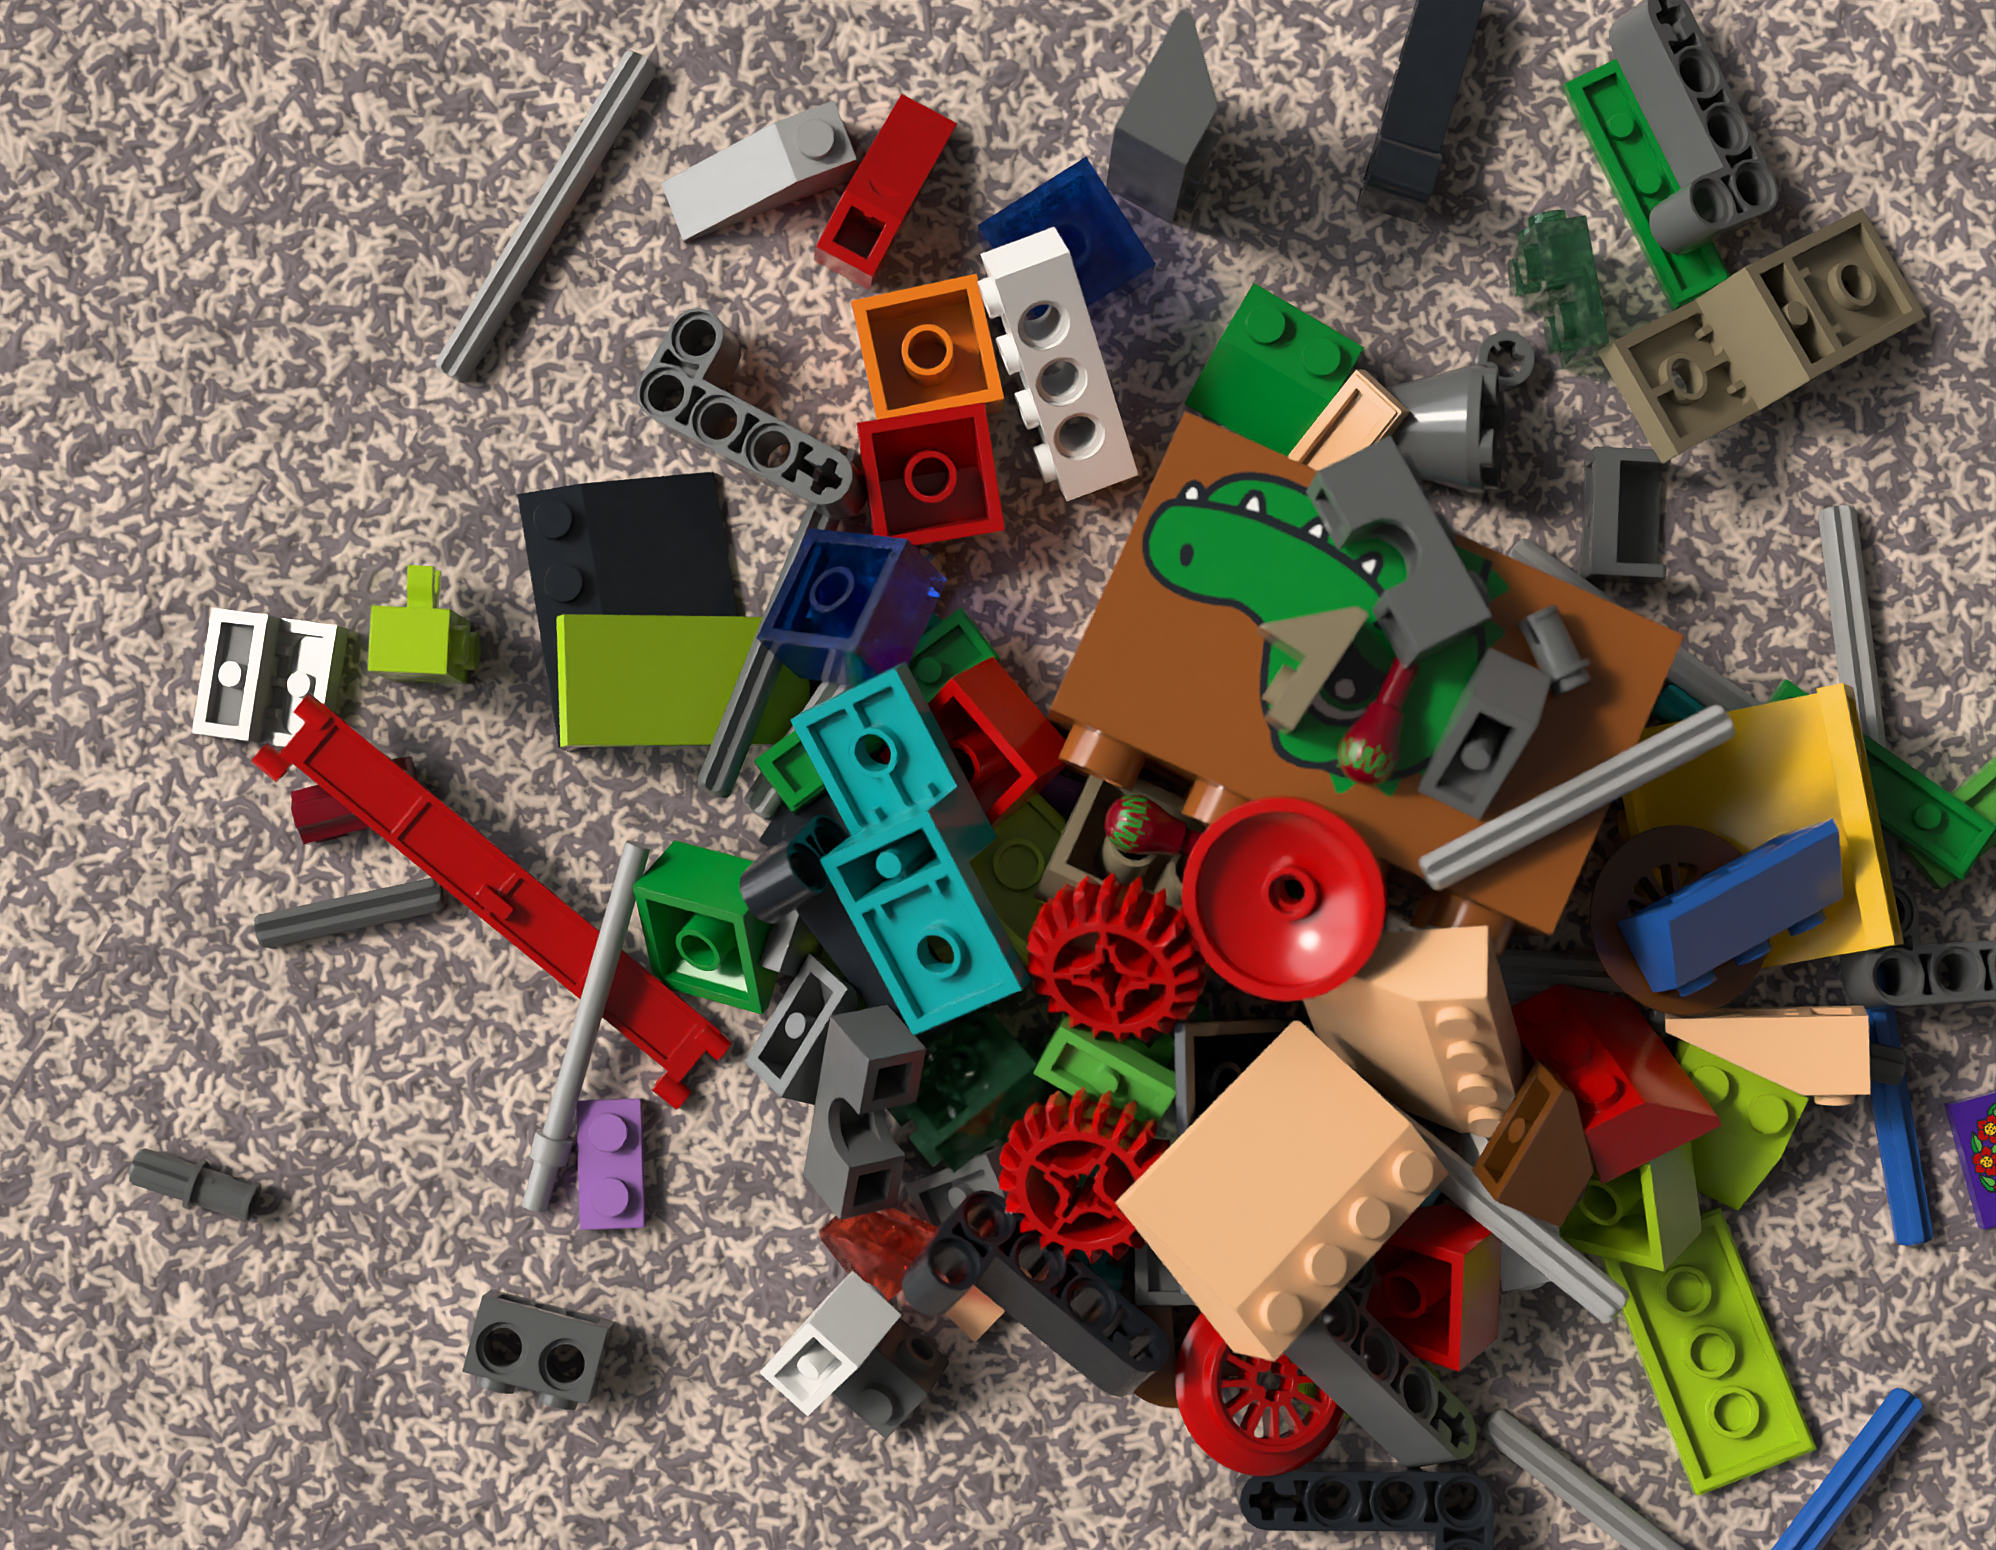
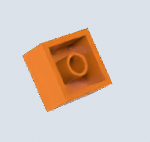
[851,274,1004,419]

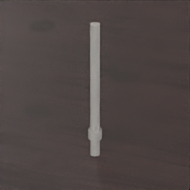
[522,840,651,1212]

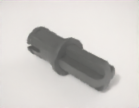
[129,1148,261,1223]

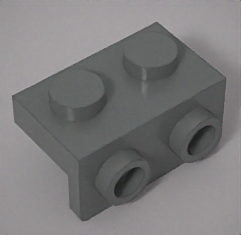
[832,1317,949,1439]

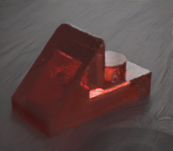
[819,1208,943,1302]

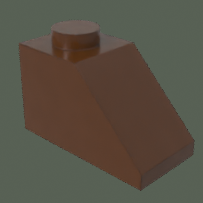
[1472,1059,1594,1227]

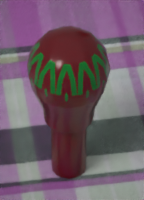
[1337,656,1420,786]
[1104,794,1203,856]

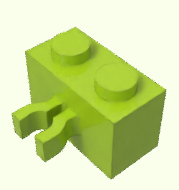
[368,565,480,685]

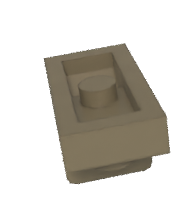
[1256,607,1369,735]

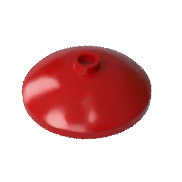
[1182,795,1387,1001]

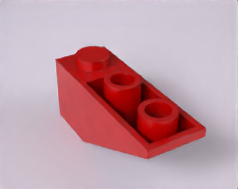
[814,94,957,290]

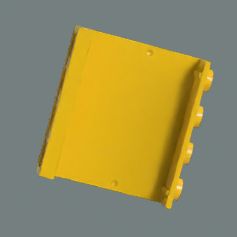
[1617,683,1904,969]

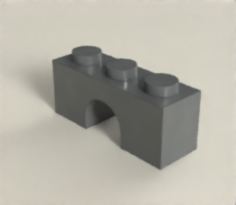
[1306,436,1491,669]
[803,1005,926,1220]

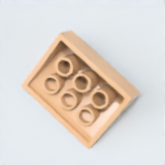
[1303,926,1526,1137]
[1116,1021,1449,1361]

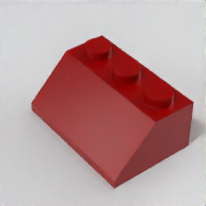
[1511,983,1721,1184]

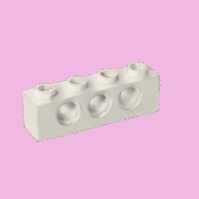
[977,227,1138,501]

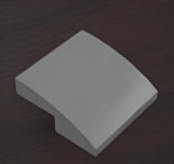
[192,608,349,747]

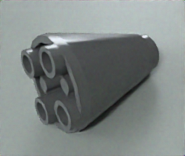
[1385,364,1505,493]

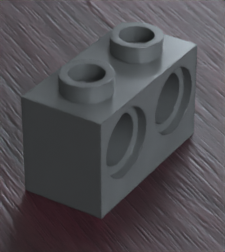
[462,1289,615,1410]

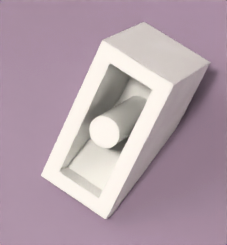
[760,1271,901,1416]

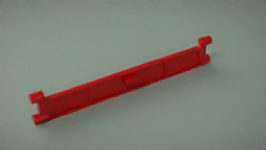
[251,693,733,1110]

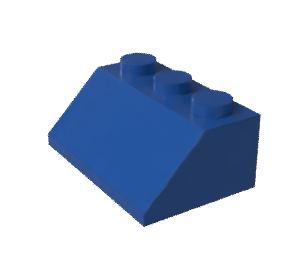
[1616,818,1843,997]

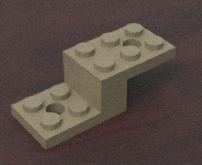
[1598,208,1926,464]

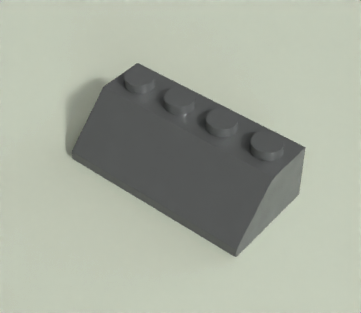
[1106,9,1222,225]

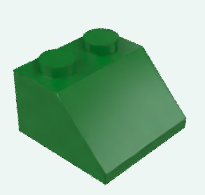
[1184,282,1364,457]
[633,840,778,1015]

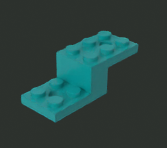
[790,662,1031,1035]

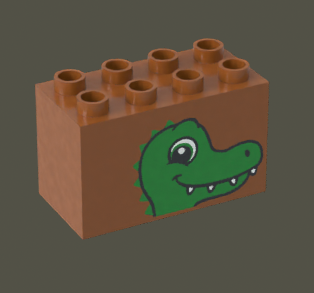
[1048,411,1685,958]

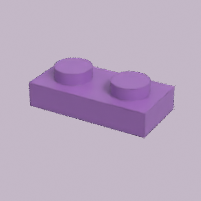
[576,1098,646,1230]

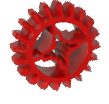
[1026,871,1207,1044]
[999,1086,1171,1265]

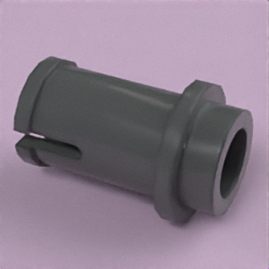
[1516,604,1592,698]

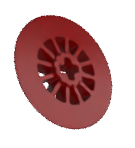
[1175,1312,1346,1476]

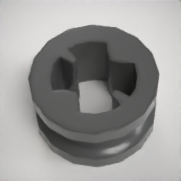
[1474,331,1534,392]

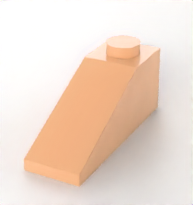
[1664,1005,1870,1105]

